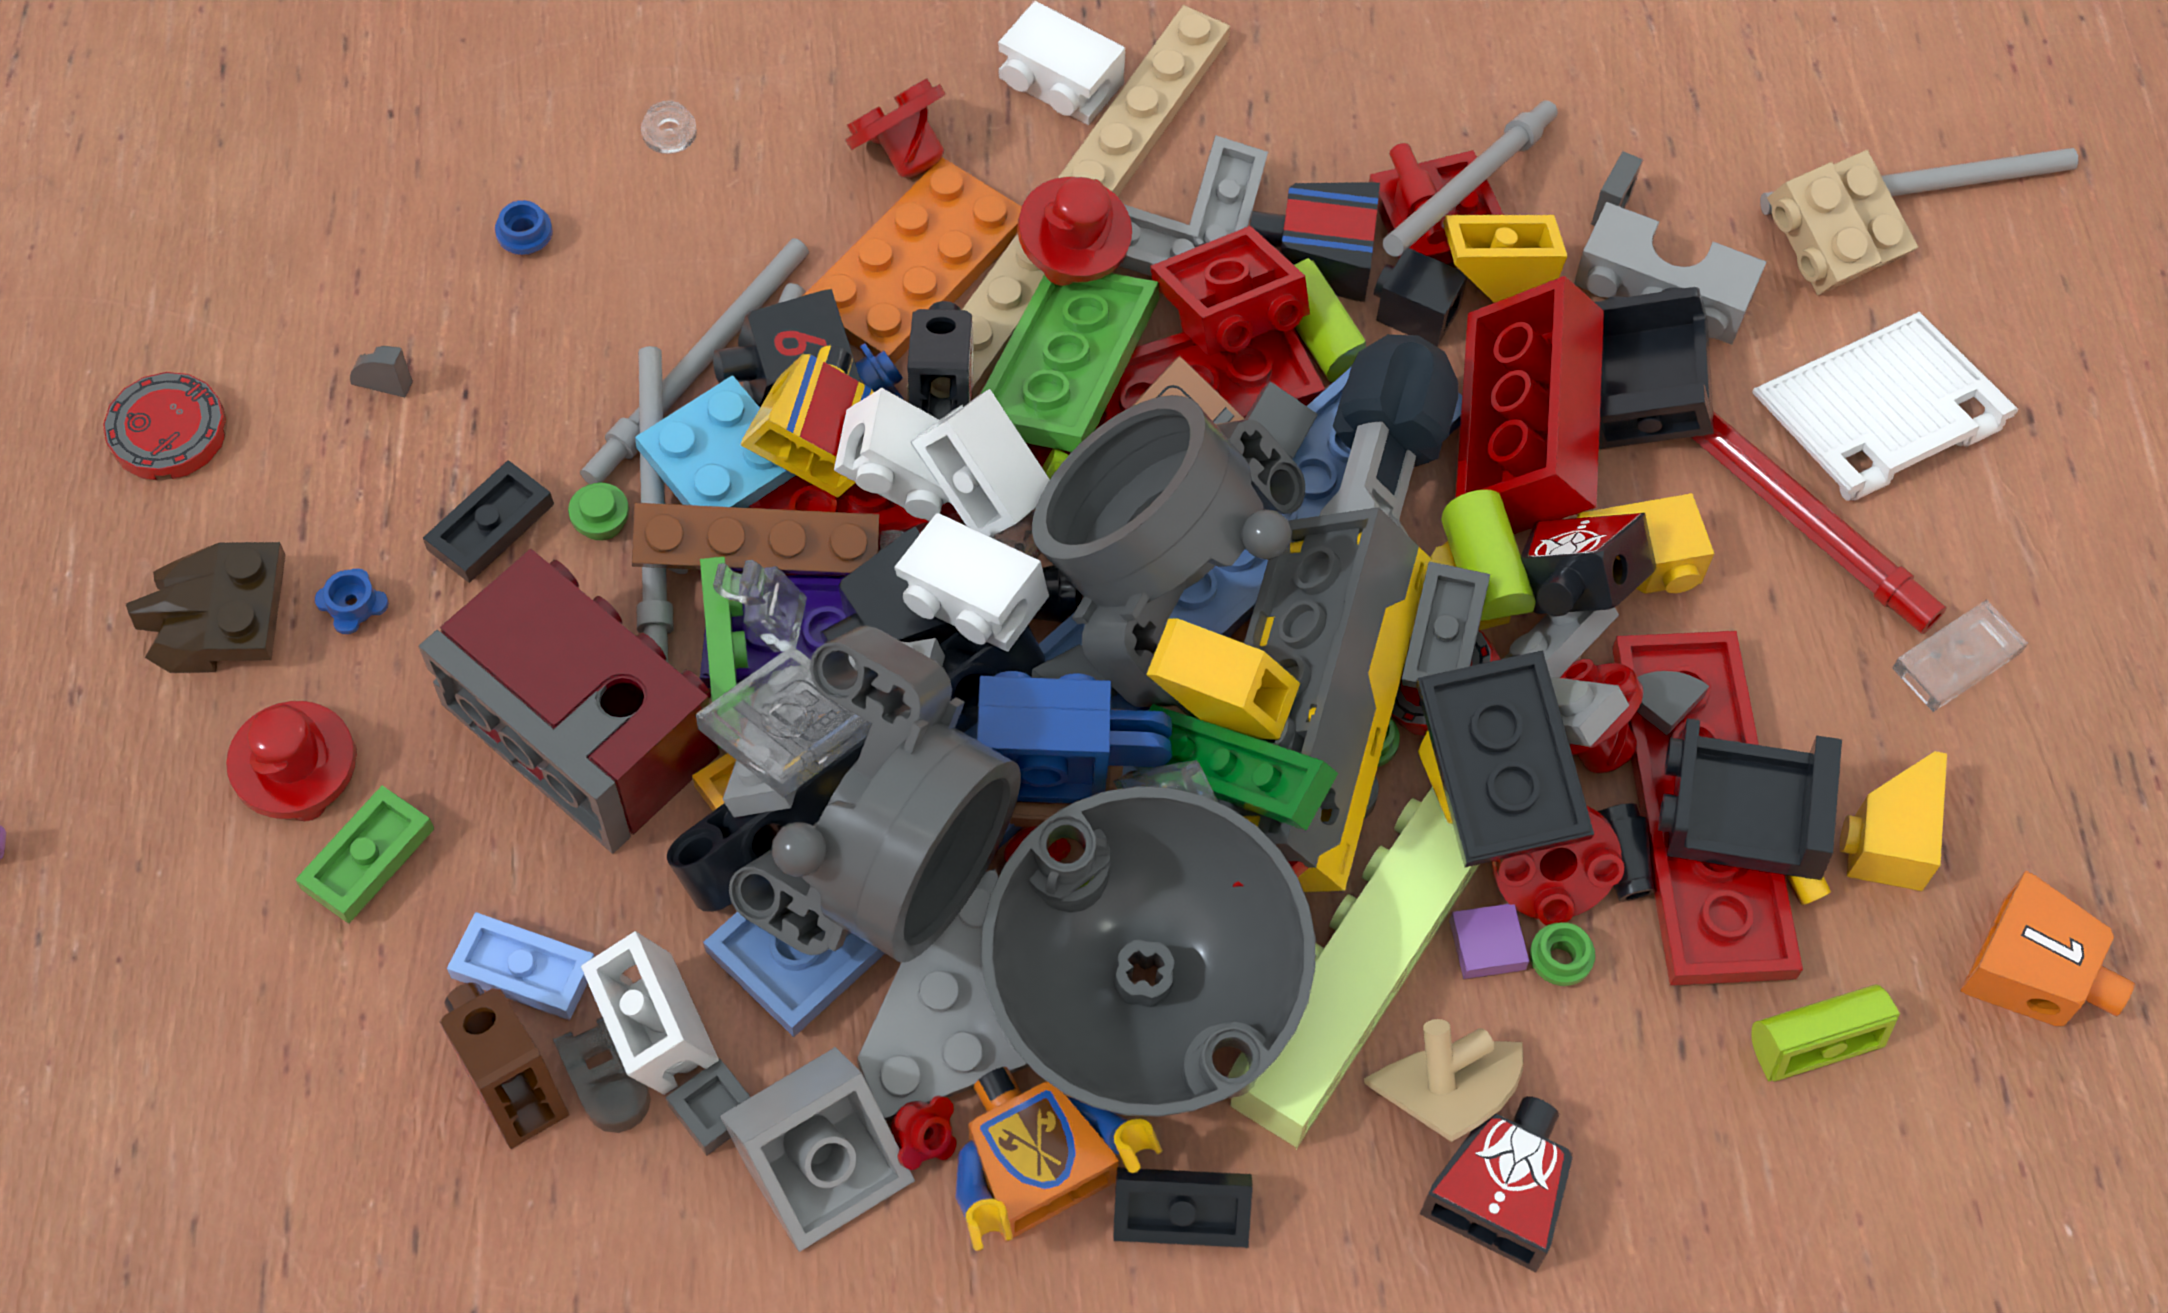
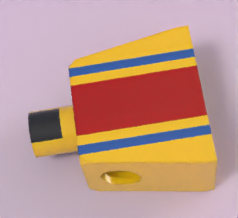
[740,346,874,498]

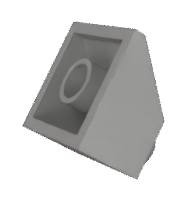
[720,1047,915,1252]

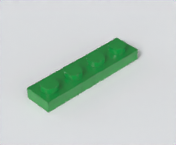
[1133,704,1339,831]

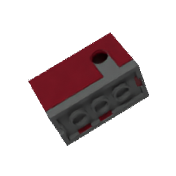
[418,548,720,854]

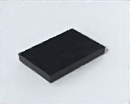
[1416,650,1594,868]

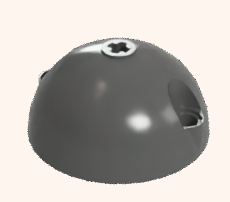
[981,786,1315,1117]

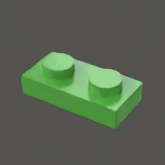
[295,785,434,924]

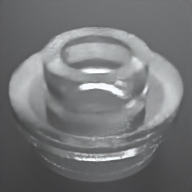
[641,101,697,154]

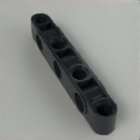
[667,625,1045,912]

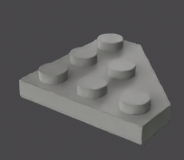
[857,869,1029,1121]

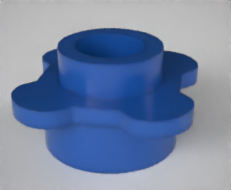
[855,343,904,400]
[315,568,389,634]

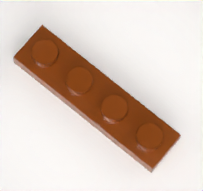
[632,502,879,576]

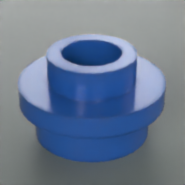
[495,200,553,255]

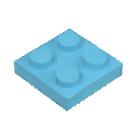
[635,375,796,508]

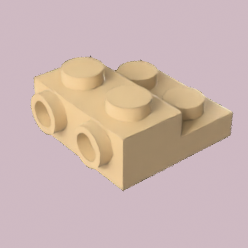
[1767,150,1918,296]

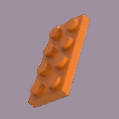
[803,157,1021,364]

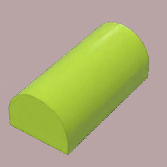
[1294,258,1366,382]
[1441,490,1536,621]
[1751,984,1900,1082]

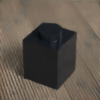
[1374,248,1468,347]

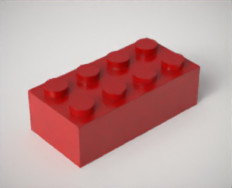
[1456,276,1604,534]

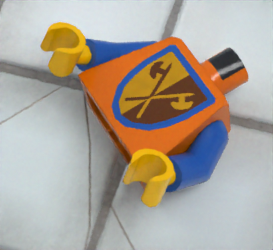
[955,1067,1162,1251]

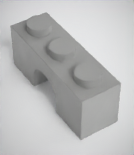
[1574,202,1767,345]

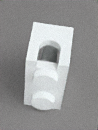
[998,1,1125,125]
[834,388,952,521]
[911,389,1050,537]
[894,513,1049,652]
[581,931,719,1095]

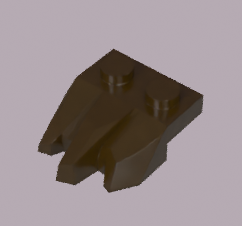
[126,542,286,673]

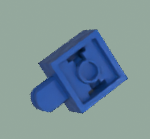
[977,671,1172,803]

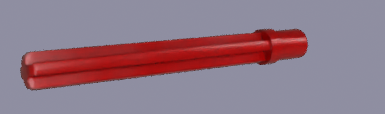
[1691,411,1947,634]

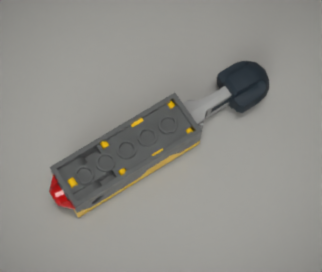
[1200,334,1459,892]

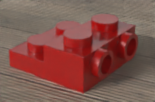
[1150,226,1310,356]

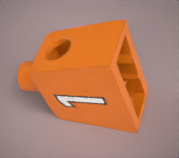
[1960,870,2135,1026]

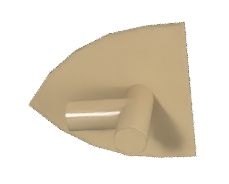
[1364,1019,1523,1142]

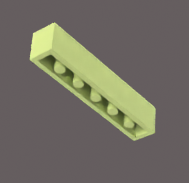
[1228,787,1480,1148]

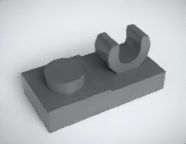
[1402,562,1490,688]

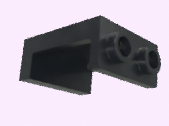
[1595,287,1714,449]
[1658,718,1842,880]

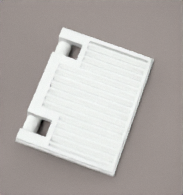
[1752,312,2018,501]

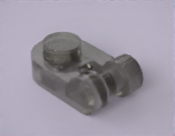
[553,1017,651,1133]

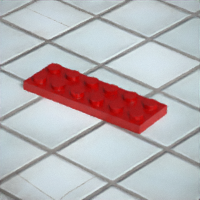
[1612,631,1803,986]

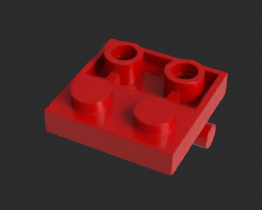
[1369,143,1504,264]

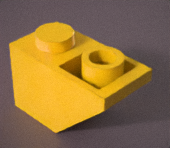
[1146,618,1300,740]

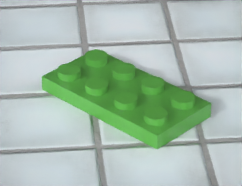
[981,273,1159,452]

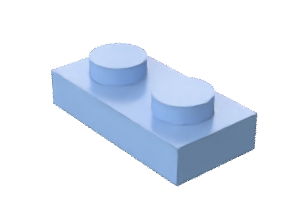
[447,912,595,1020]

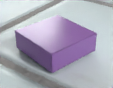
[1449,904,1529,979]

